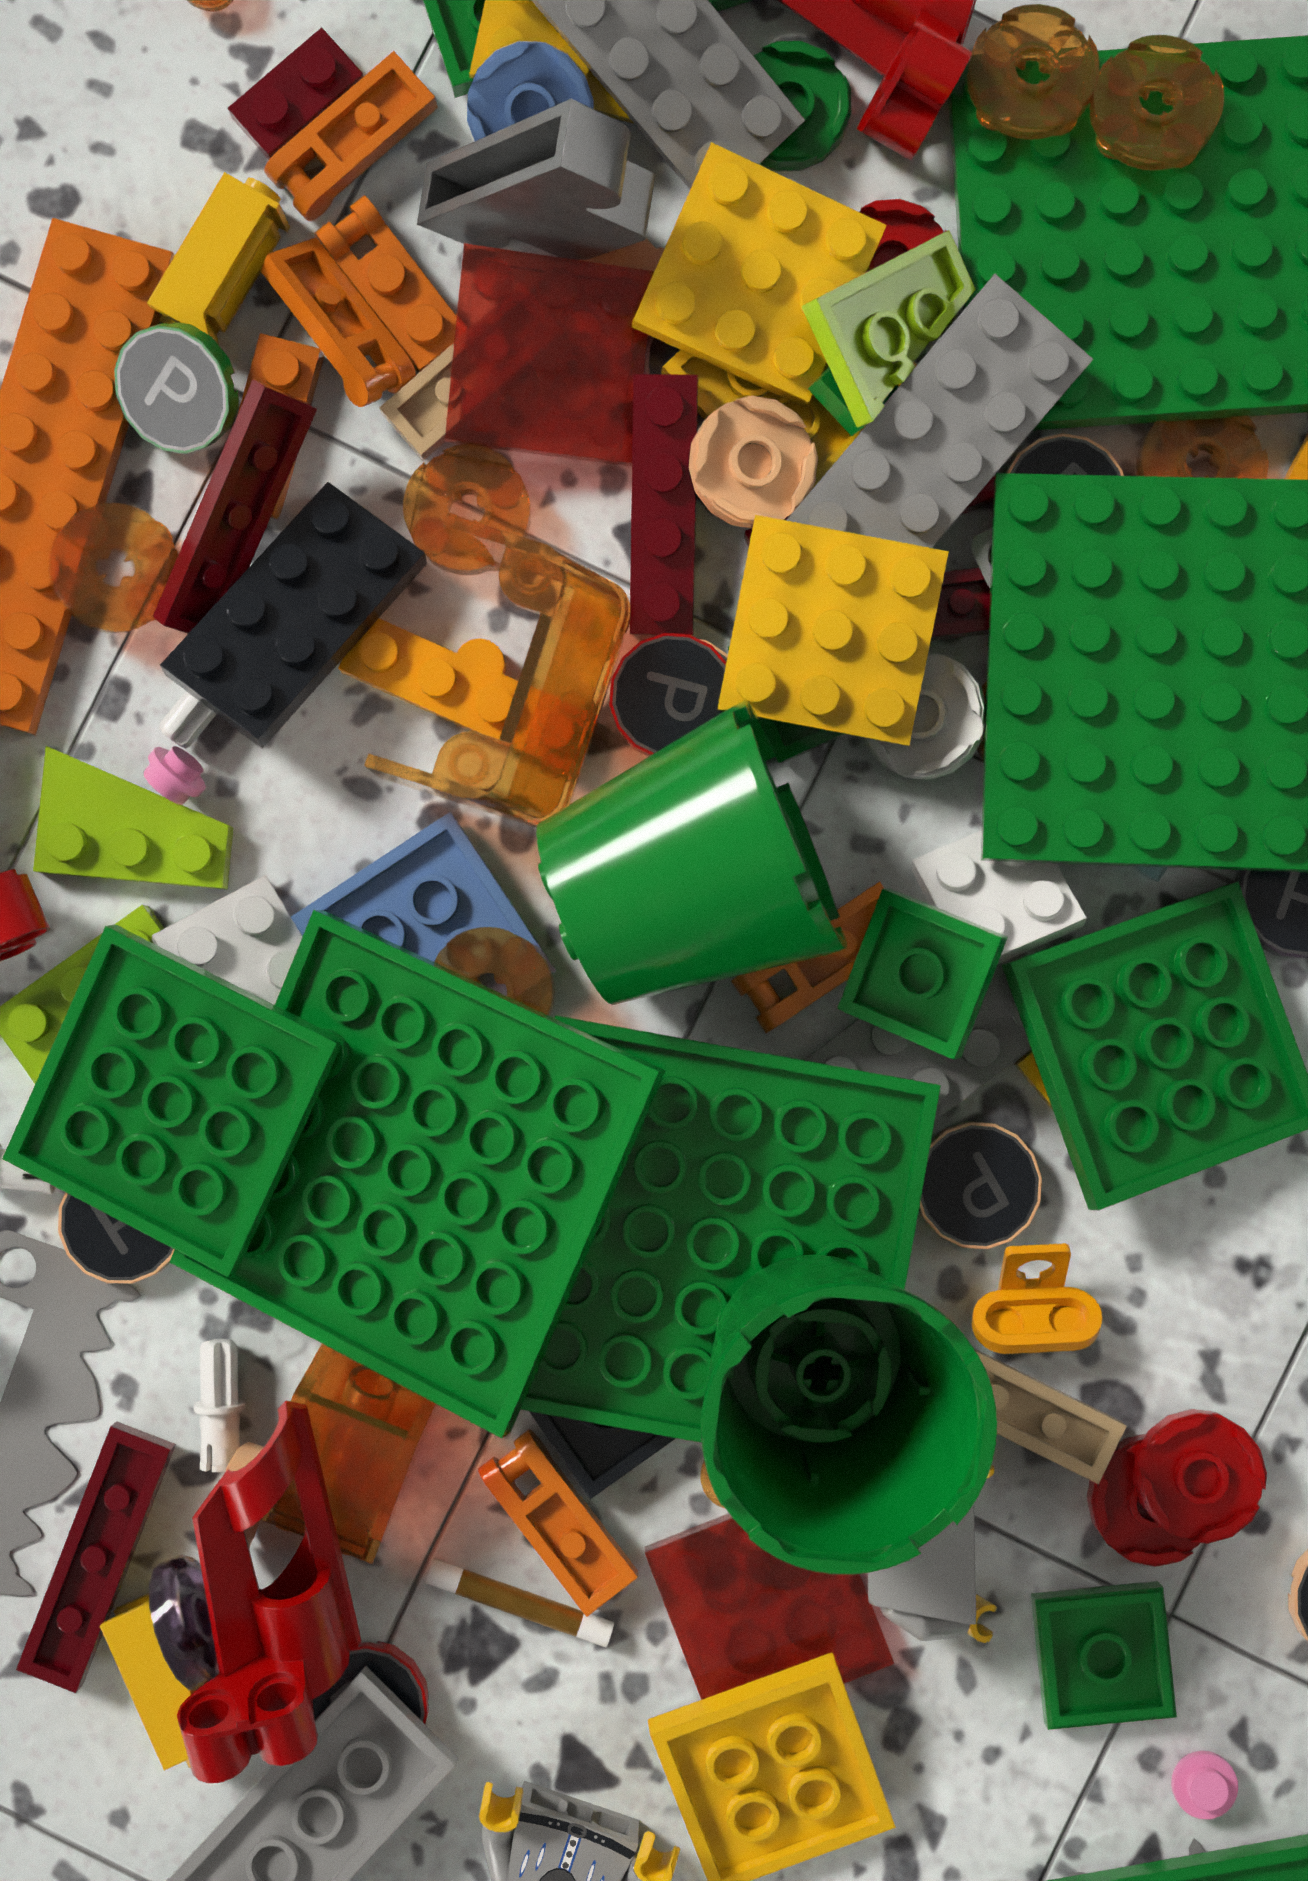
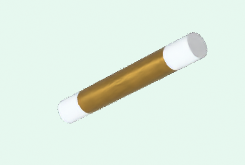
[425,1558,614,1647]

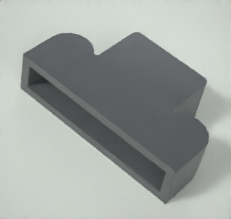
[417,99,655,262]

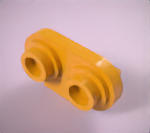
[972,1243,1102,1354]

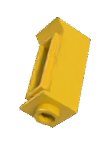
[147,172,291,345]
[100,1577,214,1771]

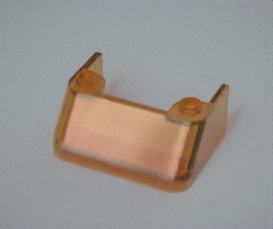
[364,513,631,828]

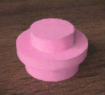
[143,746,206,805]
[1171,1751,1238,1819]

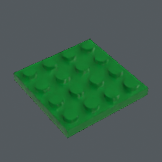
[1002,881,1308,1211]
[2,925,344,1277]

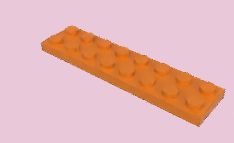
[0,218,175,736]

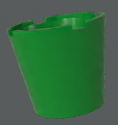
[536,701,847,1005]
[701,1255,997,1574]

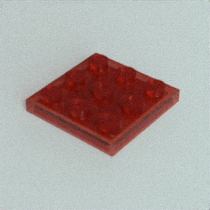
[444,243,654,466]
[644,1513,895,1700]

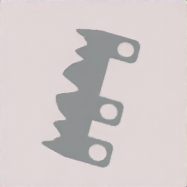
[0,1230,141,1596]

